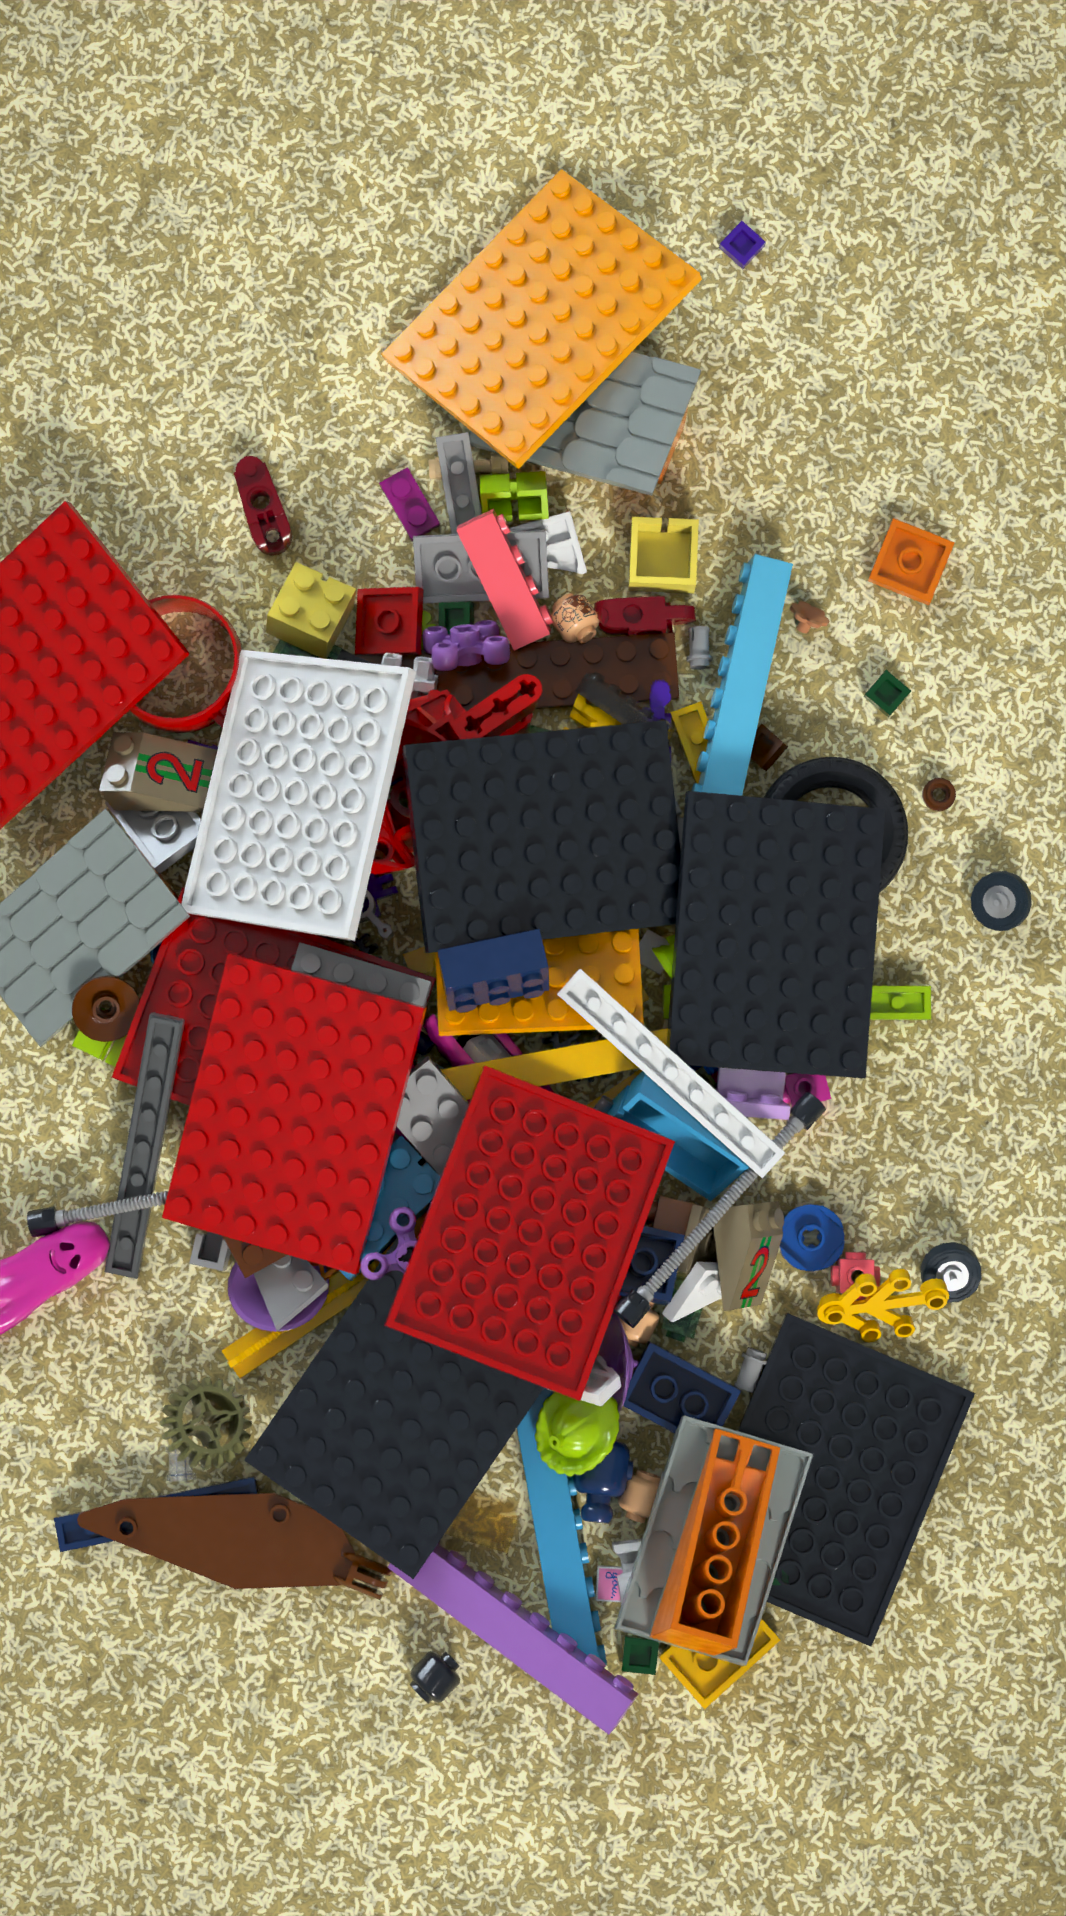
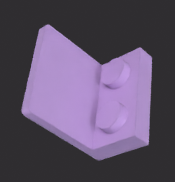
[716,1068,790,1120]

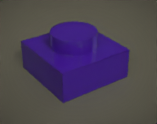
[719,221,766,269]

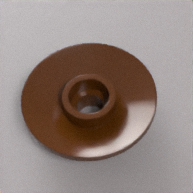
[72,976,139,1042]

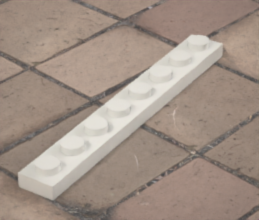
[557,968,785,1178]

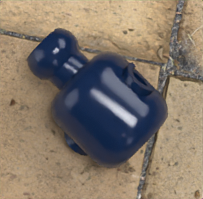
[573,1441,633,1524]

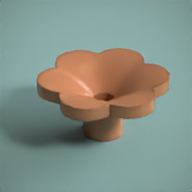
[790,601,830,633]

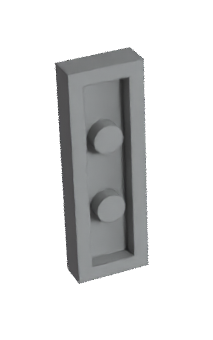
[435,432,482,534]

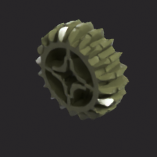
[160,1377,252,1470]

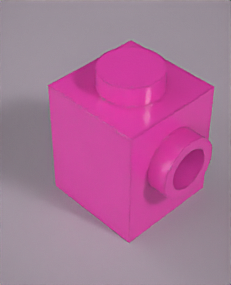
[783,1073,831,1109]

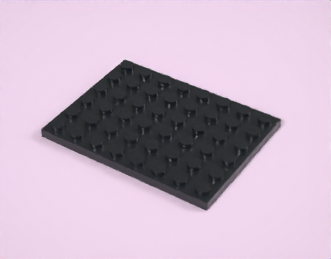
[402,720,681,953]
[666,791,885,1079]
[244,1237,544,1579]
[737,1313,975,1647]

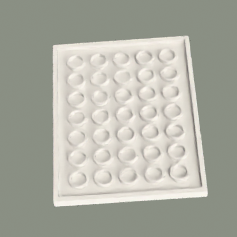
[181,650,416,941]

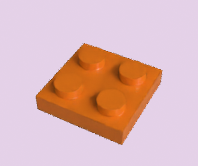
[868,518,955,605]

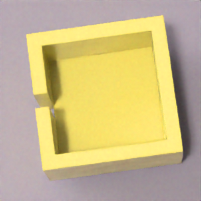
[628,517,699,594]
[266,562,356,659]

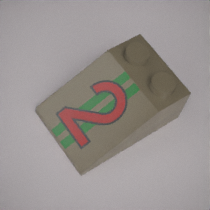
[99,732,217,812]
[714,1201,784,1311]

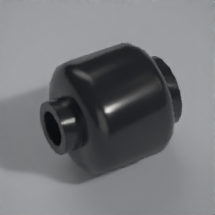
[410,1651,460,1704]

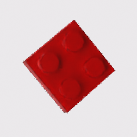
[355,587,424,656]

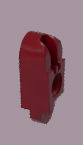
[234,456,293,556]
[594,596,696,636]

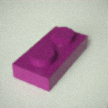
[379,467,440,541]

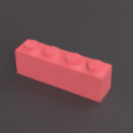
[456,509,554,651]

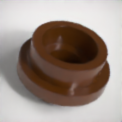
[922,778,956,811]

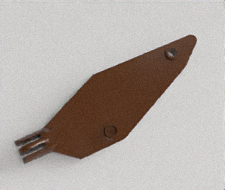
[77,1493,392,1601]

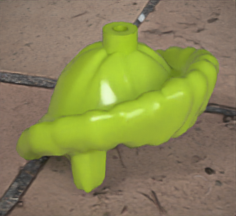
[534,1392,620,1476]

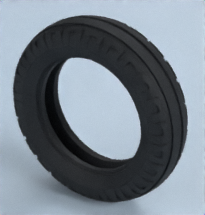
[763,757,908,893]

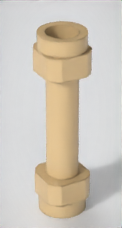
[428,454,508,480]

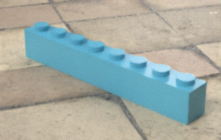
[691,554,793,796]

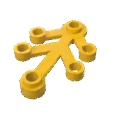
[817,1269,949,1342]

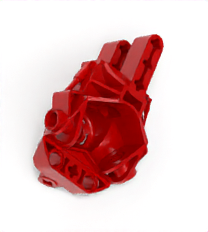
[371,674,542,874]

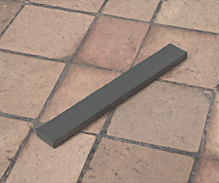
[104,1012,185,1279]

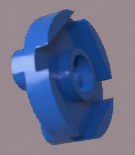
[779,1204,845,1272]

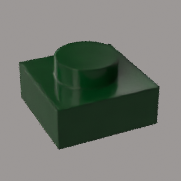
[439,602,474,635]
[863,670,911,718]
[621,1635,659,1675]

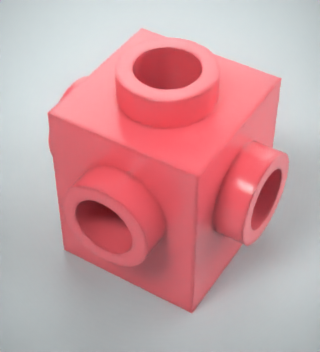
[831,1252,880,1300]

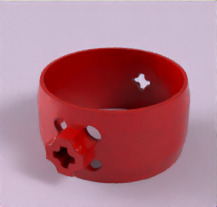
[130,595,244,733]

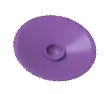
[228,1262,329,1332]
[599,1313,638,1412]

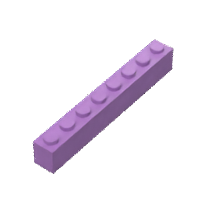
[388,1541,639,1735]

